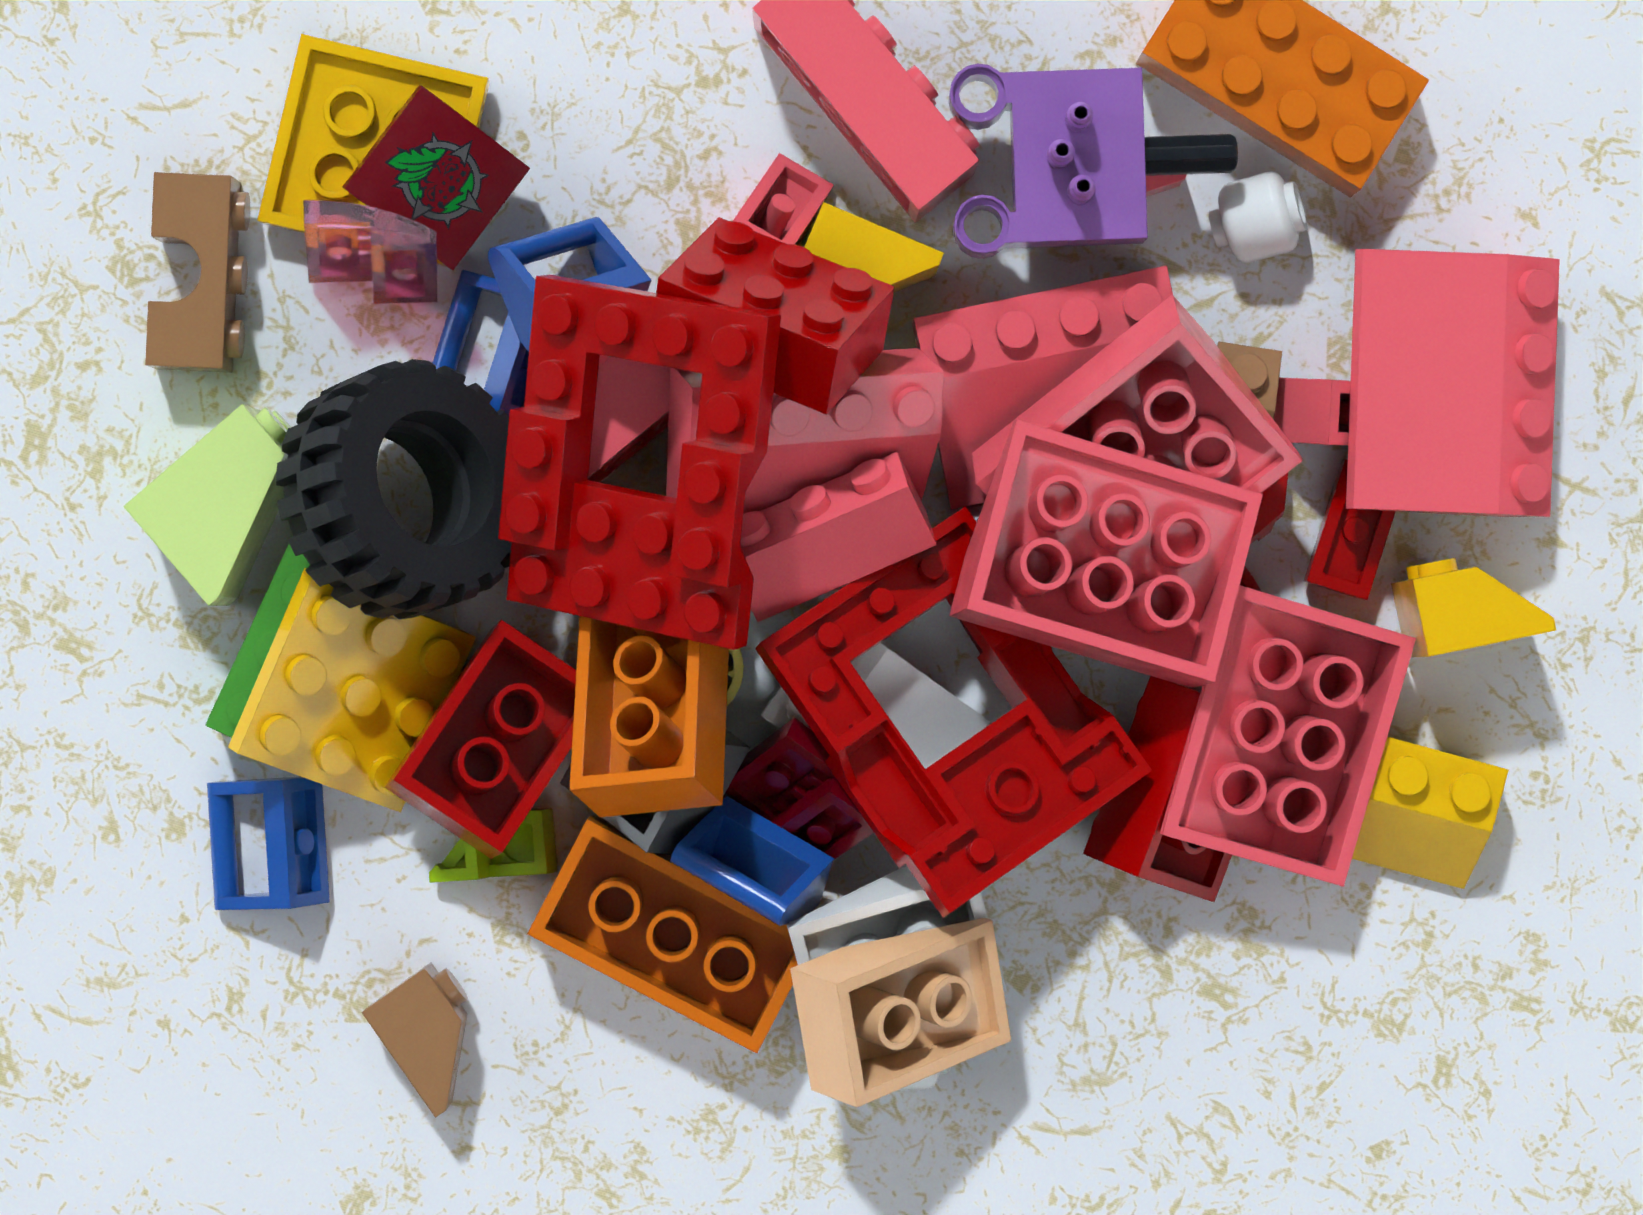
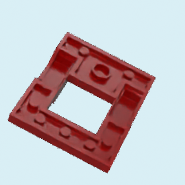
[498,275,781,650]
[755,506,1153,918]

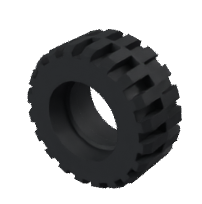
[276,359,512,619]

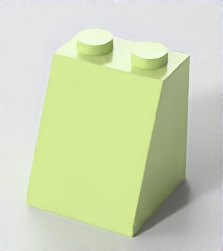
[123,404,291,606]

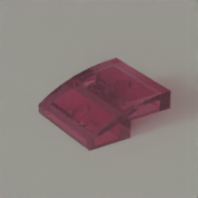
[303,200,437,304]

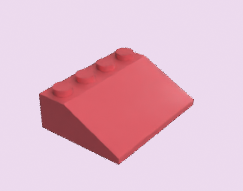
[1346,249,1560,517]
[912,265,1173,510]
[972,294,1303,496]
[666,348,944,514]
[949,419,1263,688]
[1159,585,1416,887]

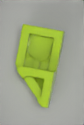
[429,808,558,883]

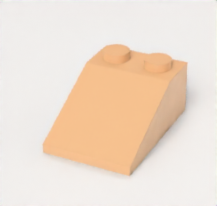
[790,918,1011,1107]

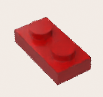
[1304,459,1396,600]

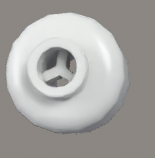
[1209,171,1308,263]

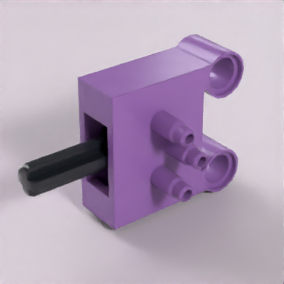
[948,63,1238,259]

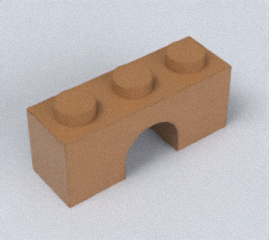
[145,172,250,373]

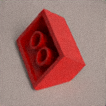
[1083,676,1232,902]

